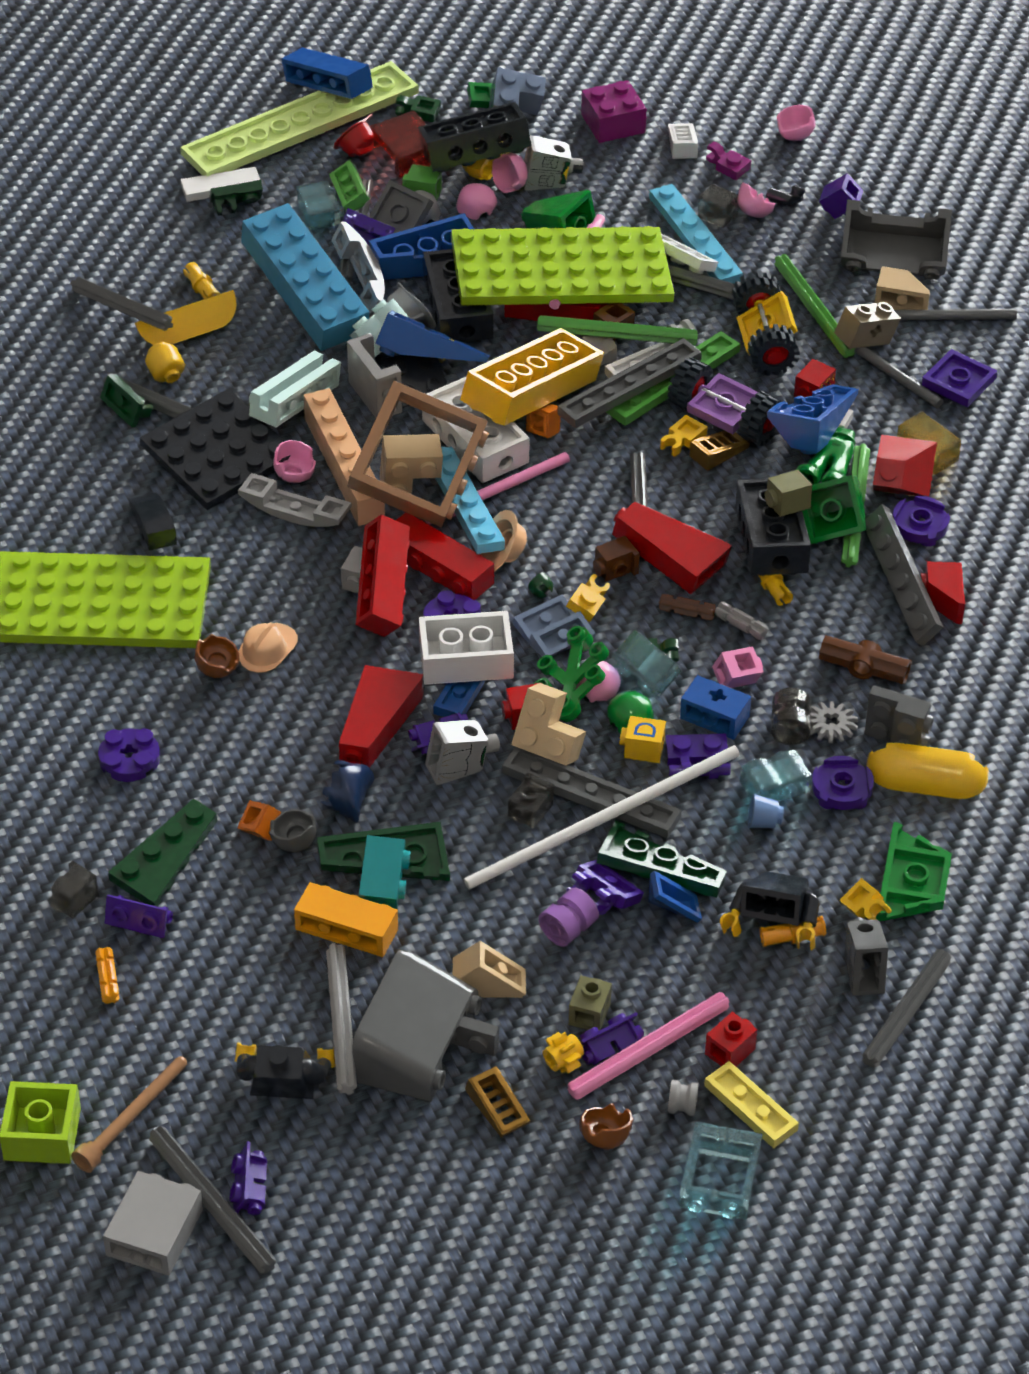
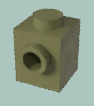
[765,470,812,517]
[568,975,612,1031]

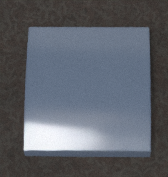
[512,594,596,657]

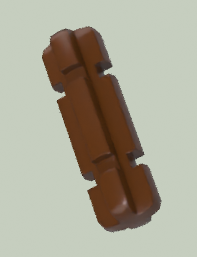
[659,593,716,621]

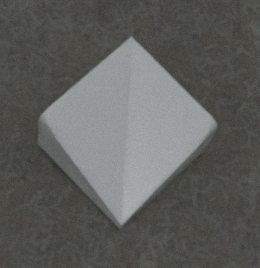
[582,336,617,365]

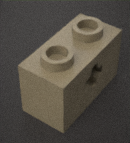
[834,302,901,349]

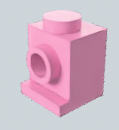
[712,646,764,688]

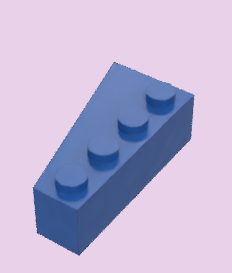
[369,213,474,280]

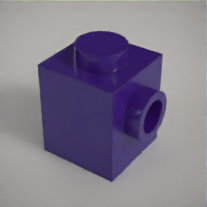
[819,173,863,219]

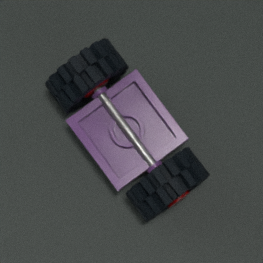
[667,357,783,446]

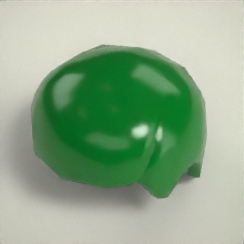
[607,691,654,734]

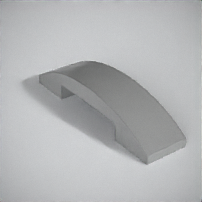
[331,222,385,318]
[238,473,352,527]

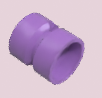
[539,887,599,947]

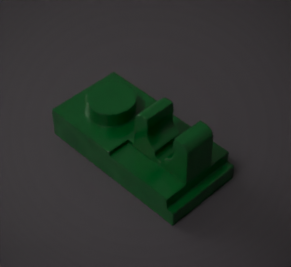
[209,180,263,216]
[100,374,153,427]

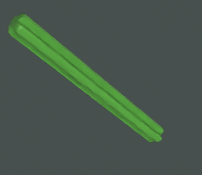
[775,254,856,358]
[537,315,698,346]
[841,443,870,568]

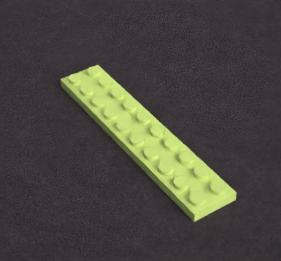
[181,61,419,176]

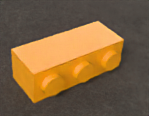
[294,882,398,957]

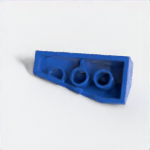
[375,310,490,362]
[767,384,858,454]

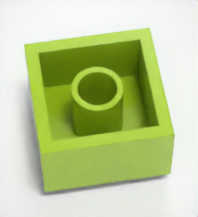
[0,1081,81,1164]

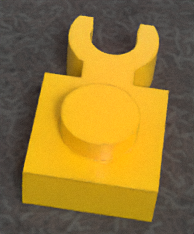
[660,415,708,457]
[566,574,610,622]
[839,878,892,920]

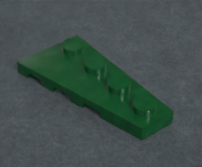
[108,799,217,907]
[596,820,727,898]
[317,822,450,881]

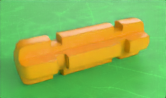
[95,946,120,1004]

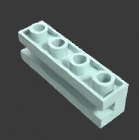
[249,350,341,427]

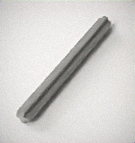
[326,943,357,1095]

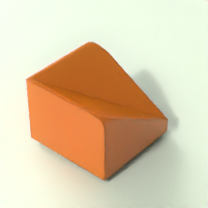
[526,403,561,438]
[237,800,282,841]

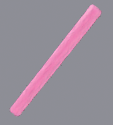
[567,992,730,1100]

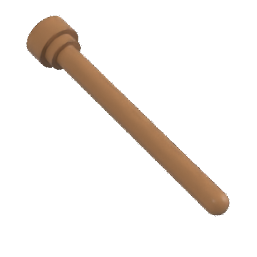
[71,1056,187,1173]

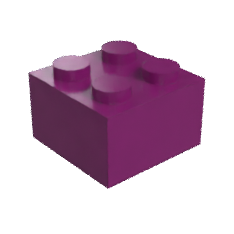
[581,80,647,143]

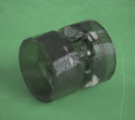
[771,688,811,745]

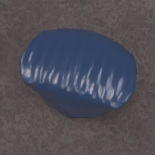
[321,760,374,823]

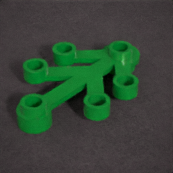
[534,626,609,722]

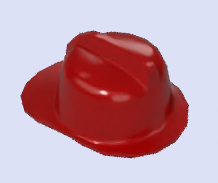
[333,114,375,157]

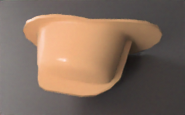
[480,510,527,572]
[238,623,298,673]

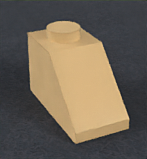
[875,266,930,310]
[453,941,526,998]

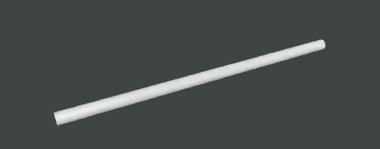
[464,745,740,890]

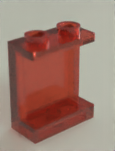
[370,111,430,178]

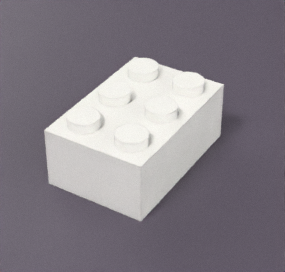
[419,611,514,685]

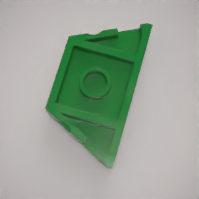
[876,822,952,921]

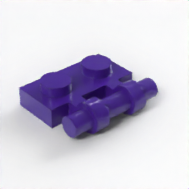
[665,733,731,779]

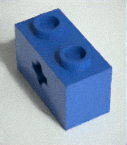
[680,675,751,740]

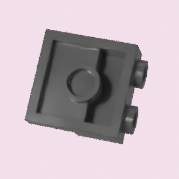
[864,685,934,747]

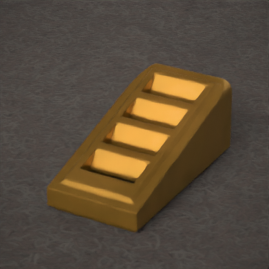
[689,431,750,471]
[465,1066,530,1137]

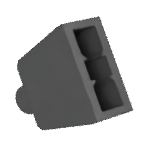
[844,917,888,996]

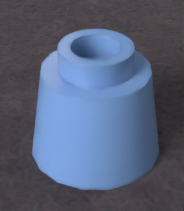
[748,794,784,828]

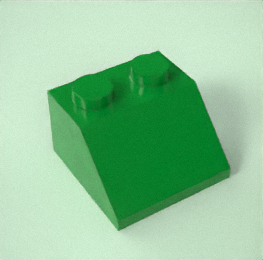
[802,475,866,545]

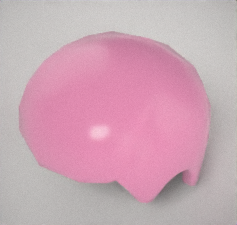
[777,105,815,141]
[492,153,528,193]
[456,183,497,220]
[737,183,775,218]
[273,440,316,483]
[576,661,621,703]

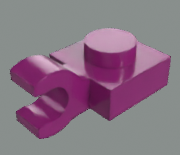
[706,141,752,180]

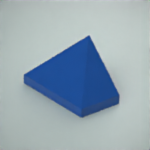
[648,870,702,923]

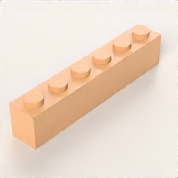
[303,388,385,526]

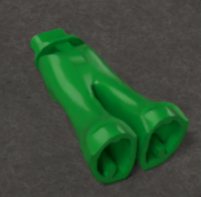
[796,427,855,485]

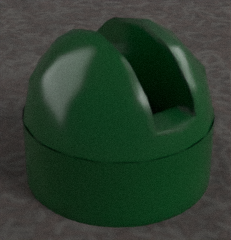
[528,572,553,598]

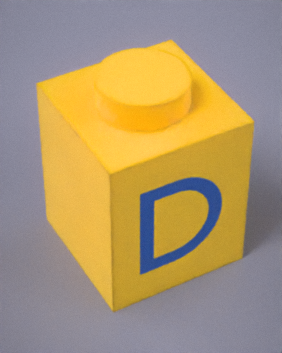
[619,716,666,763]

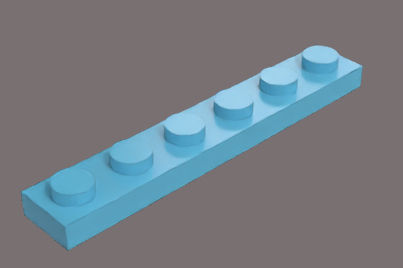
[649,184,743,284]
[435,447,505,554]

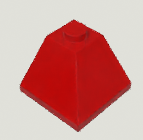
[873,434,937,497]

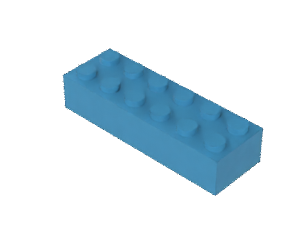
[241,203,370,351]

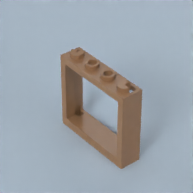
[347,381,489,528]

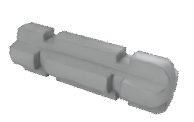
[715,601,769,640]

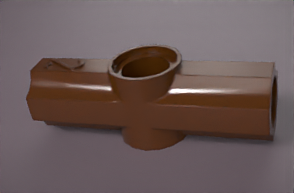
[819,635,912,684]

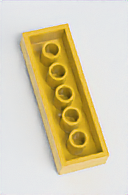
[460,328,604,426]

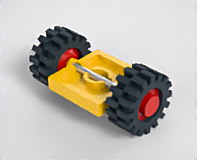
[732,271,800,375]

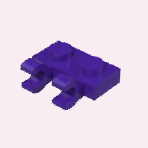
[566,859,644,915]

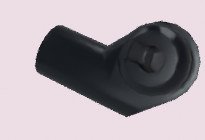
[766,185,805,206]

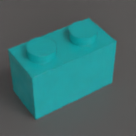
[359,835,411,909]

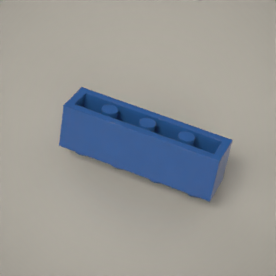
[281,48,373,99]

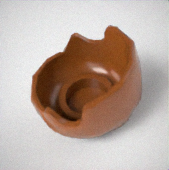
[194,634,239,678]
[579,1103,633,1150]

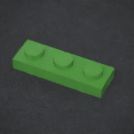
[329,160,370,210]

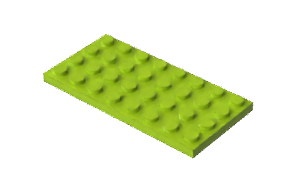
[451,226,675,305]
[0,551,211,648]

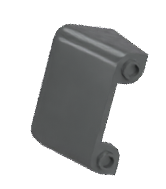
[840,200,952,279]
[352,949,482,1102]

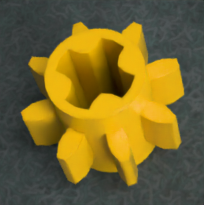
[543,1032,584,1074]

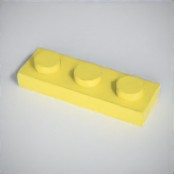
[704,1061,799,1149]

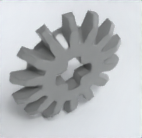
[804,701,858,743]

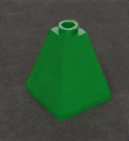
[522,190,595,228]

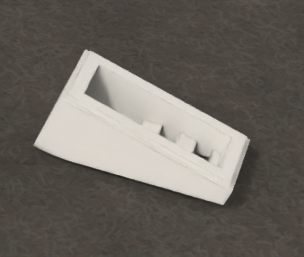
[668,123,698,159]

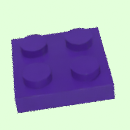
[921,349,997,408]

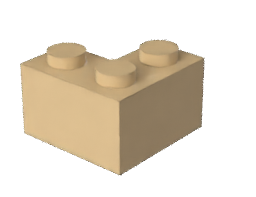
[380,434,443,494]
[511,683,586,766]

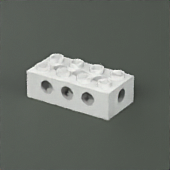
[422,376,530,484]

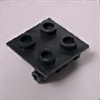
[383,355,448,408]

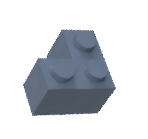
[489,67,546,115]

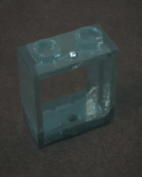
[679,1122,763,1220]

